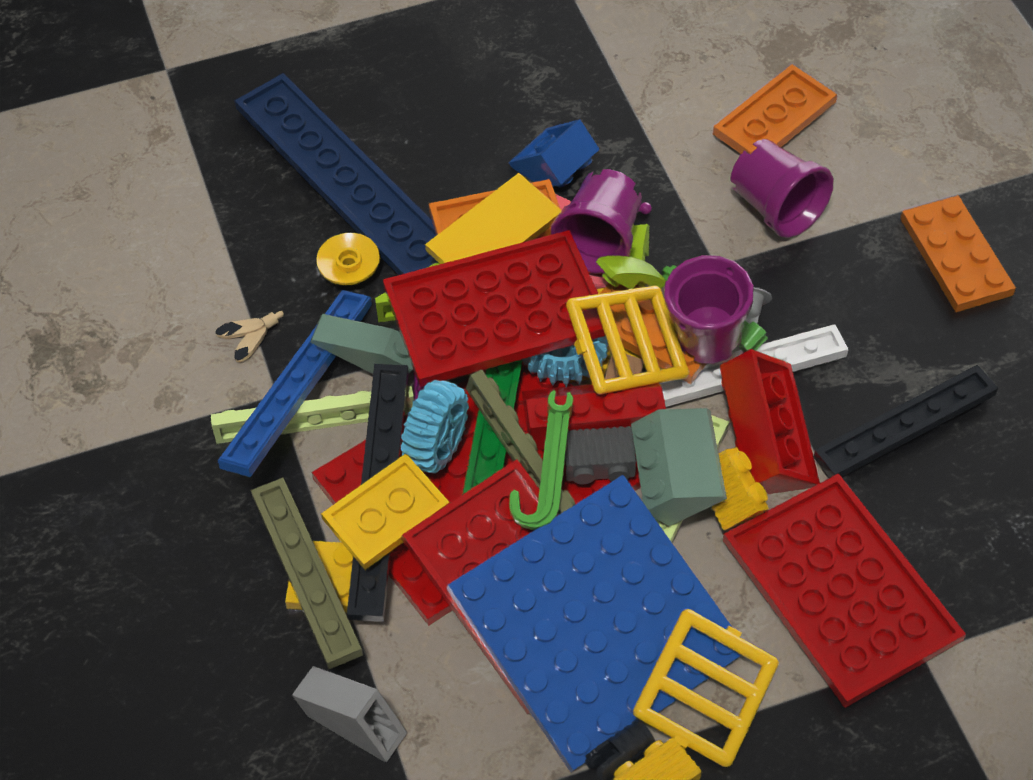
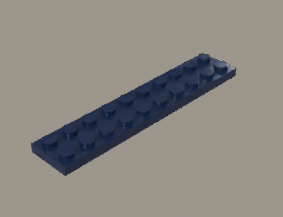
[235,73,439,275]

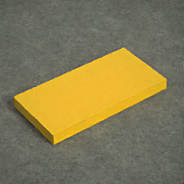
[425,173,561,264]

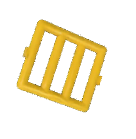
[566,286,689,394]
[633,609,779,767]

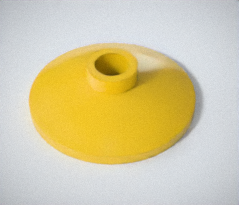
[316,233,380,285]

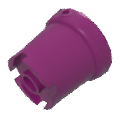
[730,139,834,238]
[550,169,642,273]
[664,255,754,364]

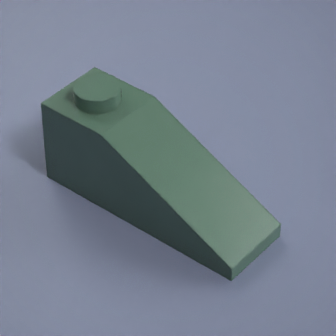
[310,314,413,374]

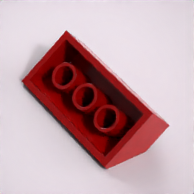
[720,349,820,494]
[522,383,666,450]

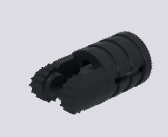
[585,719,656,780]

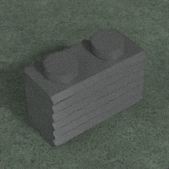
[564,426,636,484]

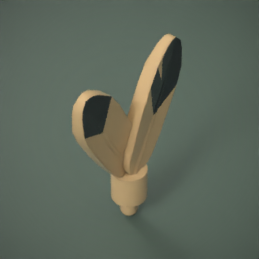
[215,311,284,363]

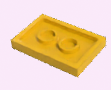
[321,454,449,570]

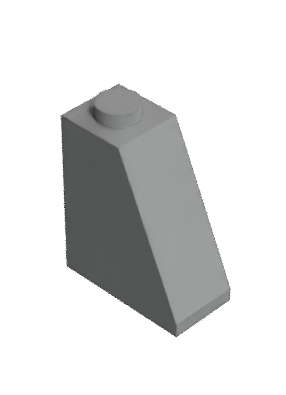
[292,666,407,762]

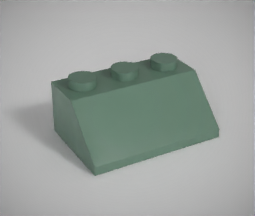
[631,408,727,526]

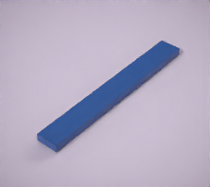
[218,290,372,477]

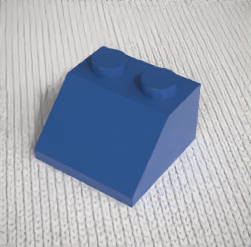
[509,120,599,188]

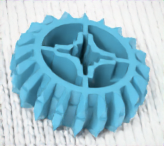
[522,336,608,387]
[401,380,469,473]

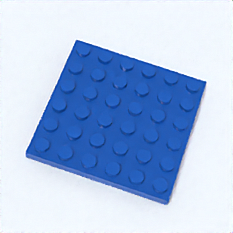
[446,475,742,773]

